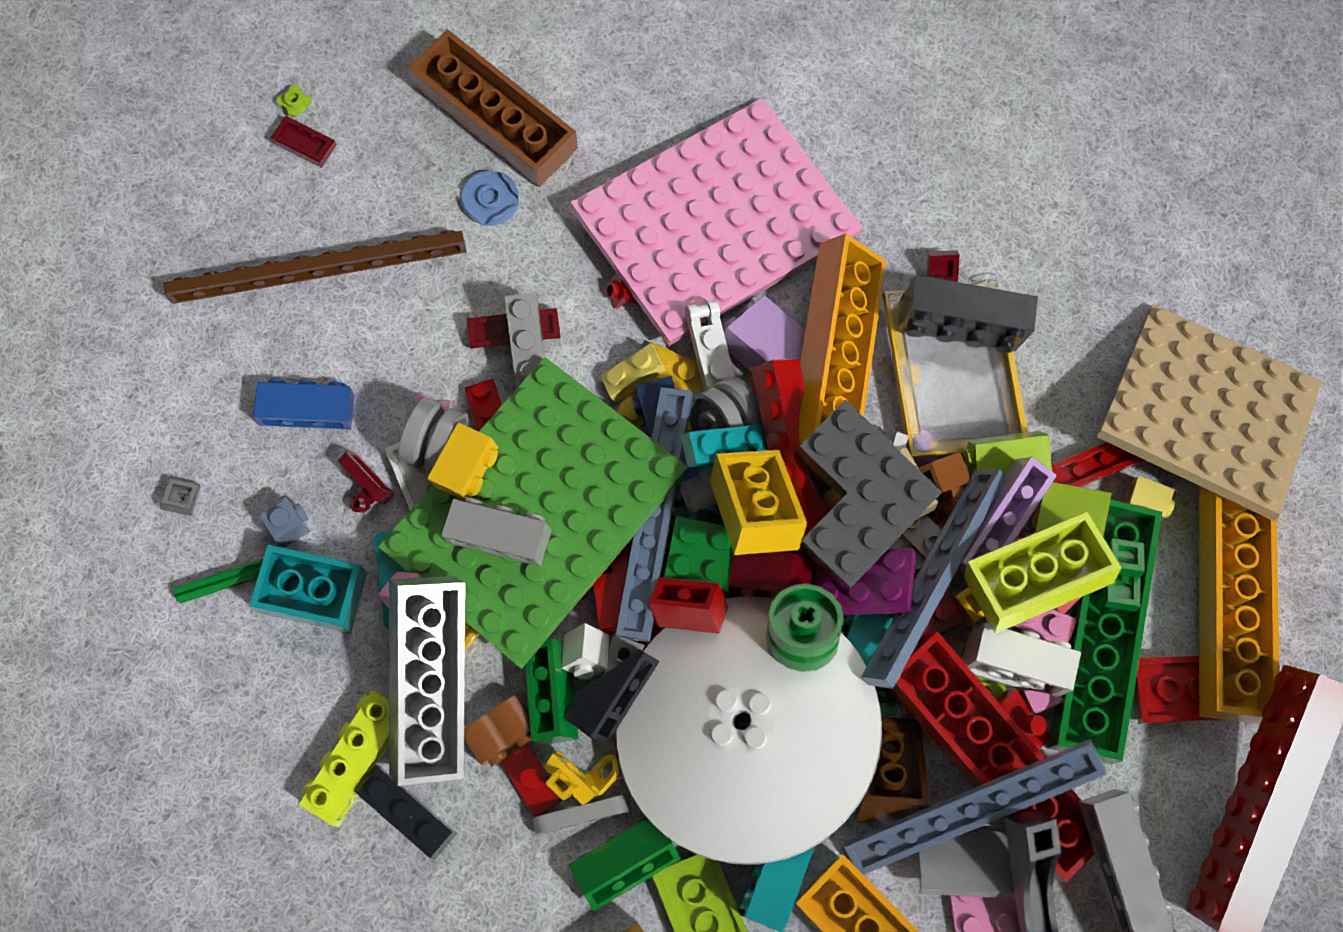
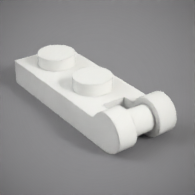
[685,299,735,389]

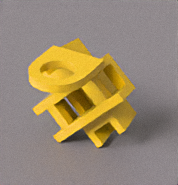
[544,750,621,805]

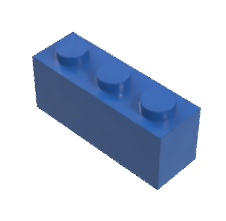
[253,379,355,430]

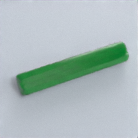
[173,559,263,603]

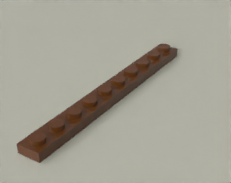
[163,230,467,304]

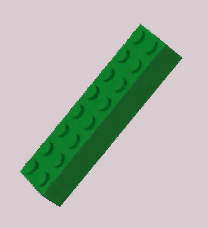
[1048,500,1163,764]

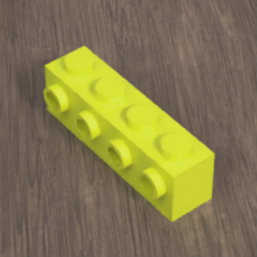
[299,690,389,827]

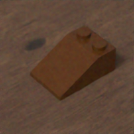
[855,717,930,823]

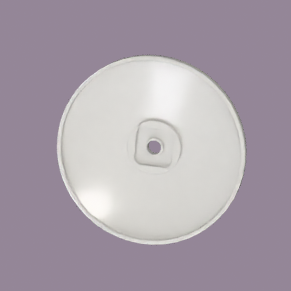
[616,596,882,865]

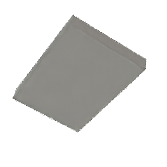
[917,830,1015,899]

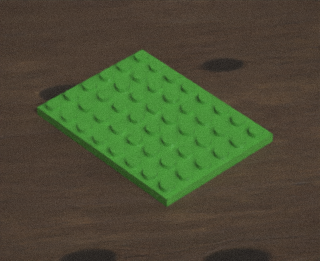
[378,357,689,669]

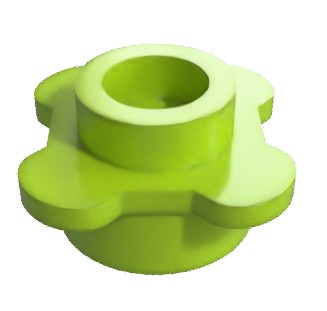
[277,85,312,117]

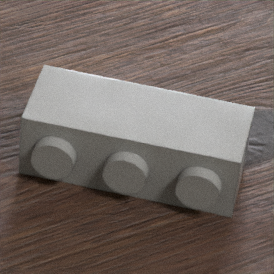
[505,292,545,388]
[441,497,552,567]

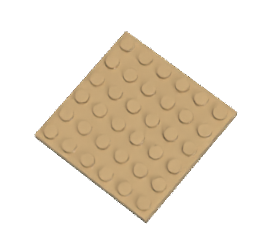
[1097,304,1322,521]

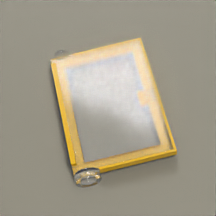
[882,272,1028,458]

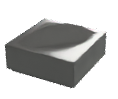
[160,478,201,516]

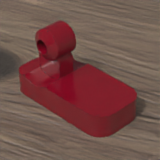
[338,450,394,513]

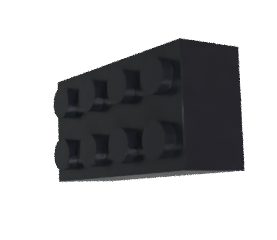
[897,275,1038,353]

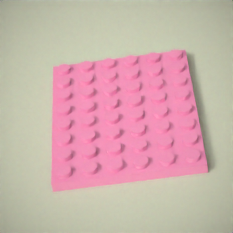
[570,98,863,346]

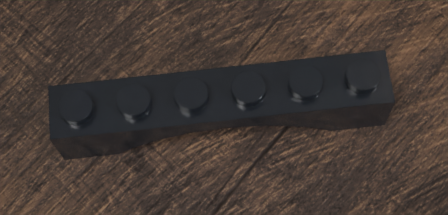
[1004,809,1061,932]

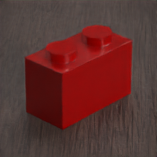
[648,577,729,634]

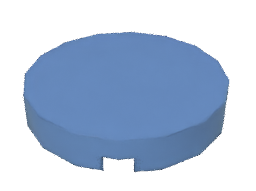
[461,170,519,226]

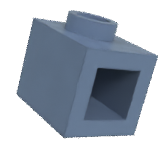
[259,498,310,548]

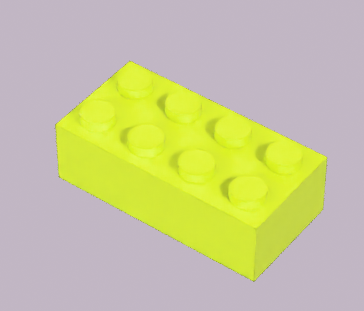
[964,512,1122,633]

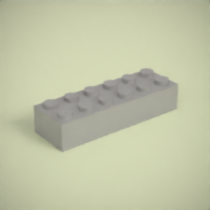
[389,576,465,786]

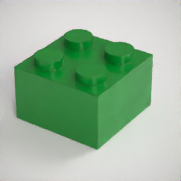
[664,517,734,597]

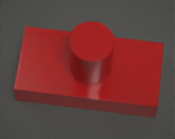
[997,688,1050,750]
[501,744,563,817]

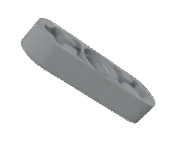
[532,795,629,835]

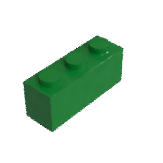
[525,638,579,744]
[568,818,681,911]

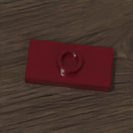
[270,116,337,168]

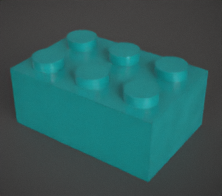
[249,545,368,633]

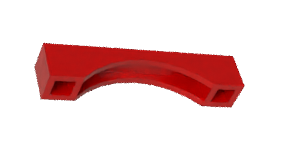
[751,359,830,554]

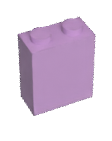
[723,295,805,371]

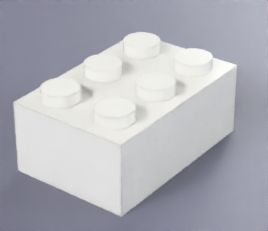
[962,622,1081,697]

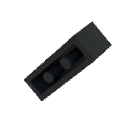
[356,767,457,859]

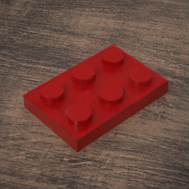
[1134,656,1230,724]

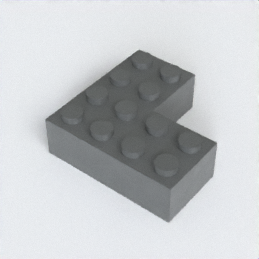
[795,400,942,591]

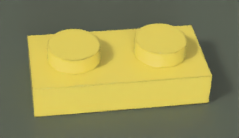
[600,343,666,403]

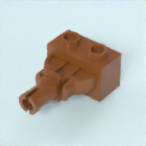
[918,452,972,528]

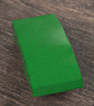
[1104,538,1144,612]

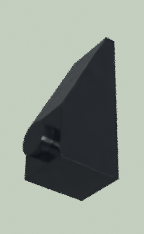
[564,650,660,745]

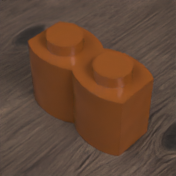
[464,695,531,767]

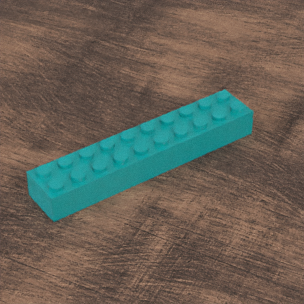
[738,613,896,932]

